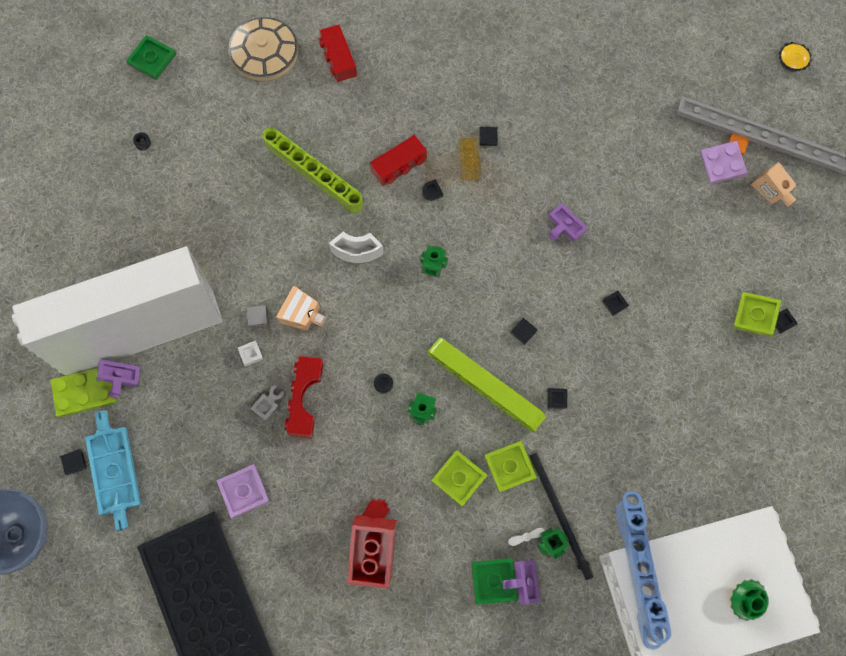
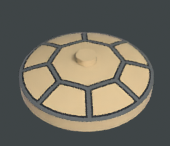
[228,17,299,81]

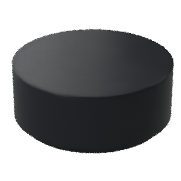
[374,373,393,394]

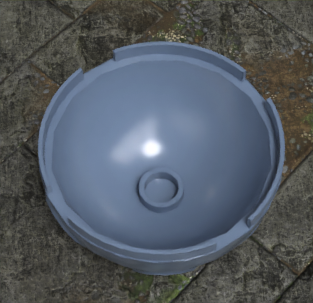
[0,489,48,575]

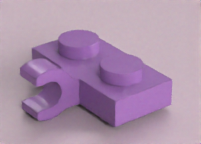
[548,203,588,242]
[96,359,140,399]
[503,560,541,605]

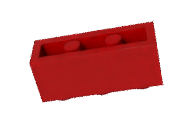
[318,24,357,83]
[370,134,427,186]

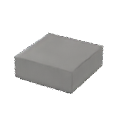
[247,305,268,328]

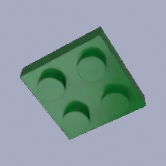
[126,35,176,80]
[471,558,518,605]

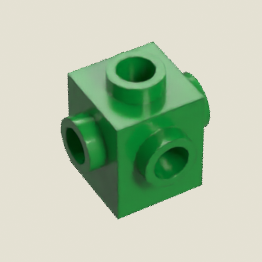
[420,246,448,277]
[407,392,437,425]
[538,527,569,559]

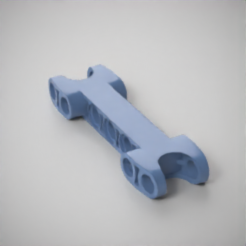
[616,491,671,650]

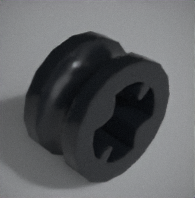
[133,132,151,151]

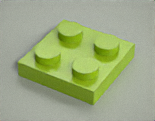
[733,292,782,337]
[484,441,537,493]
[431,450,488,507]

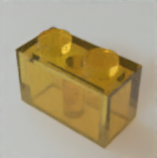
[458,137,481,181]

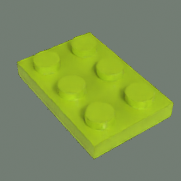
[50,368,117,418]

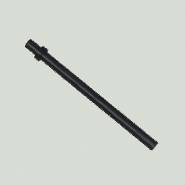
[530,453,593,580]

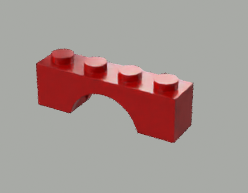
[284,356,324,439]

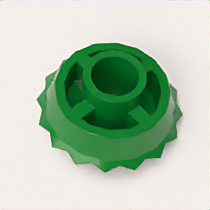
[730,579,769,621]

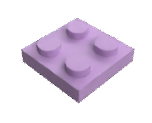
[700,141,747,185]
[216,464,270,519]

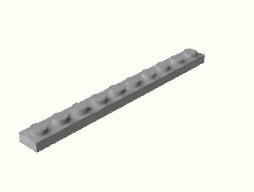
[676,96,846,175]

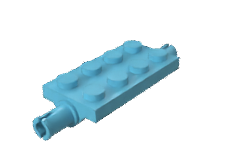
[85,410,142,531]

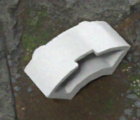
[329,232,383,263]

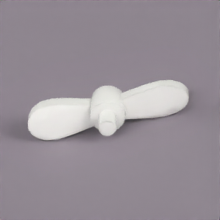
[508,528,545,546]

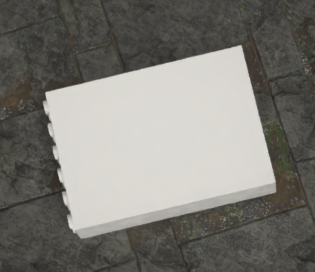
[12,246,223,376]
[599,506,820,656]

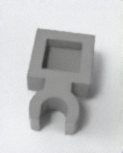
[250,385,285,422]

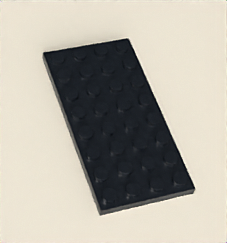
[137,512,274,656]

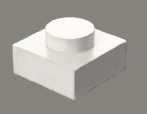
[238,340,263,367]

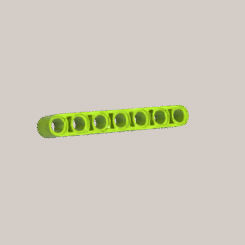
[262,128,363,213]
[427,337,546,433]

